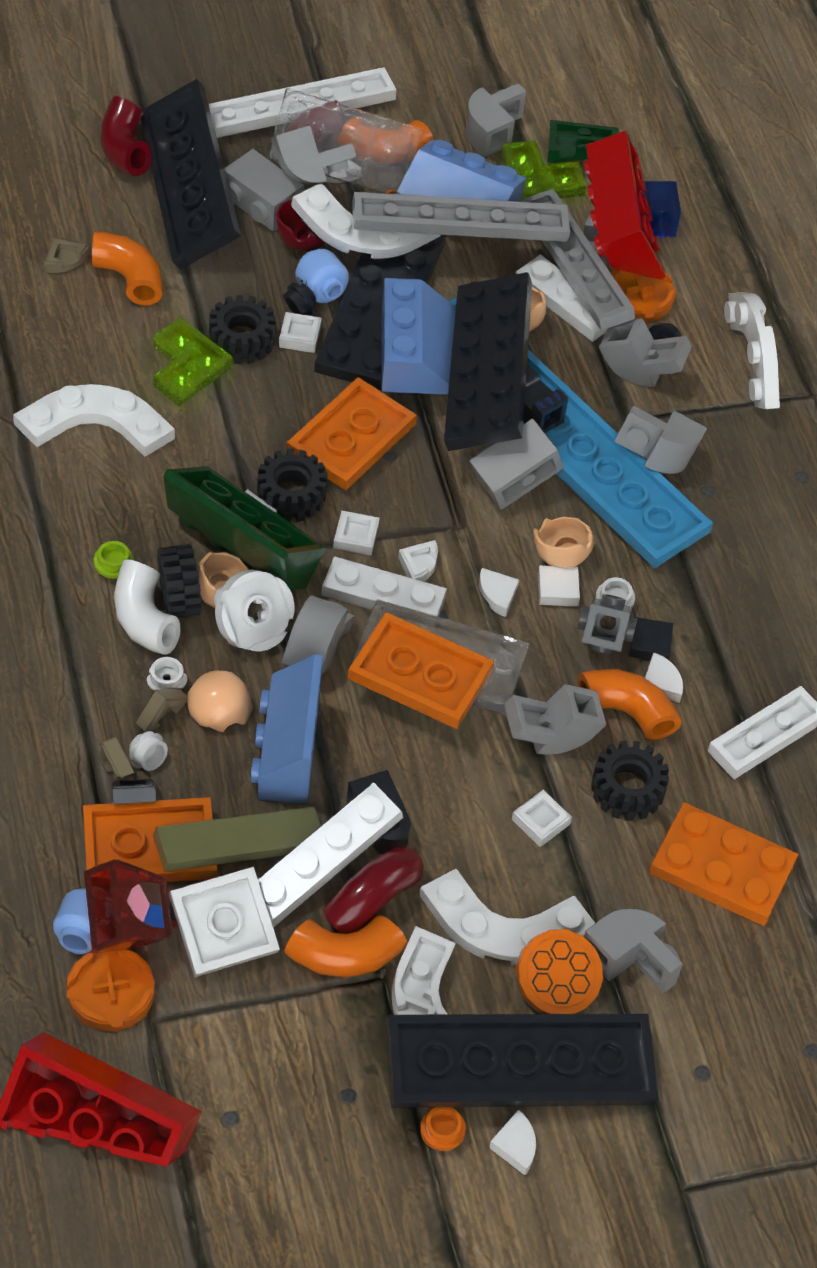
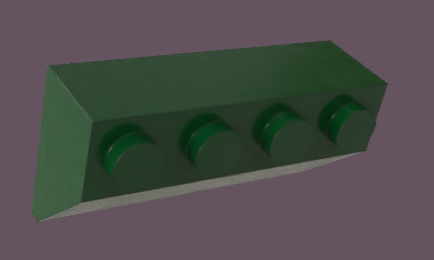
[163,466,327,591]

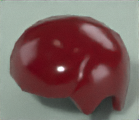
[276,199,326,251]

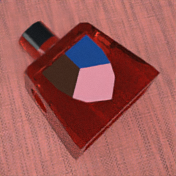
[84,859,178,953]

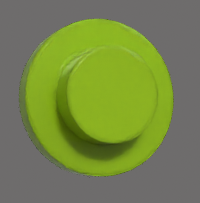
[94,541,134,579]

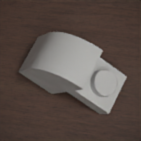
[465,83,526,157]
[271,125,357,185]
[599,318,692,387]
[614,406,707,474]
[282,595,355,675]
[504,684,606,755]
[584,909,683,994]

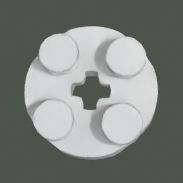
[214,570,295,652]

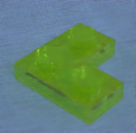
[501,141,587,202]
[153,317,233,406]

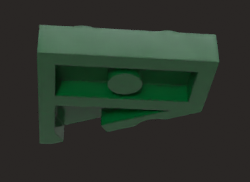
[547,120,619,163]

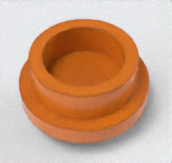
[420,1107,466,1151]

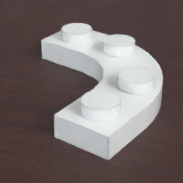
[291,183,441,259]
[724,292,780,409]
[13,384,175,457]
[419,869,595,965]
[392,926,456,1015]

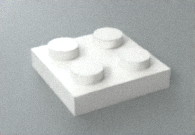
[169,867,280,977]

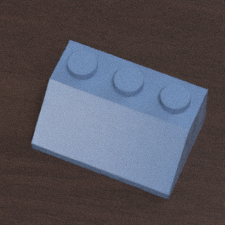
[396,140,527,238]
[382,278,456,395]
[250,654,323,805]

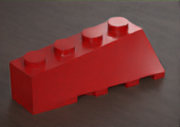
[584,130,666,280]
[0,1032,202,1167]

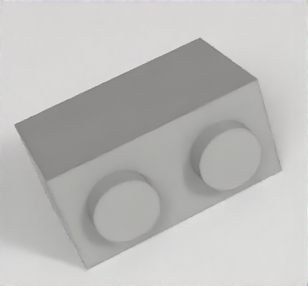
[224,149,304,232]
[469,418,564,510]

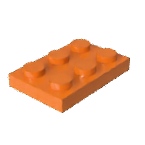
[286,377,417,491]
[347,612,495,729]
[83,797,217,887]
[649,802,799,927]

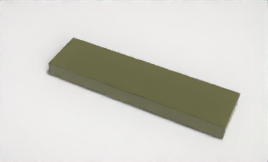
[153,807,321,872]

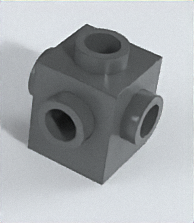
[577,594,637,654]

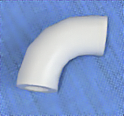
[114,559,180,655]

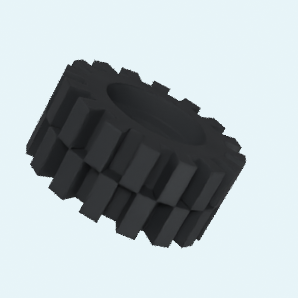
[209,295,276,364]
[257,449,327,522]
[157,544,202,618]
[591,740,669,821]

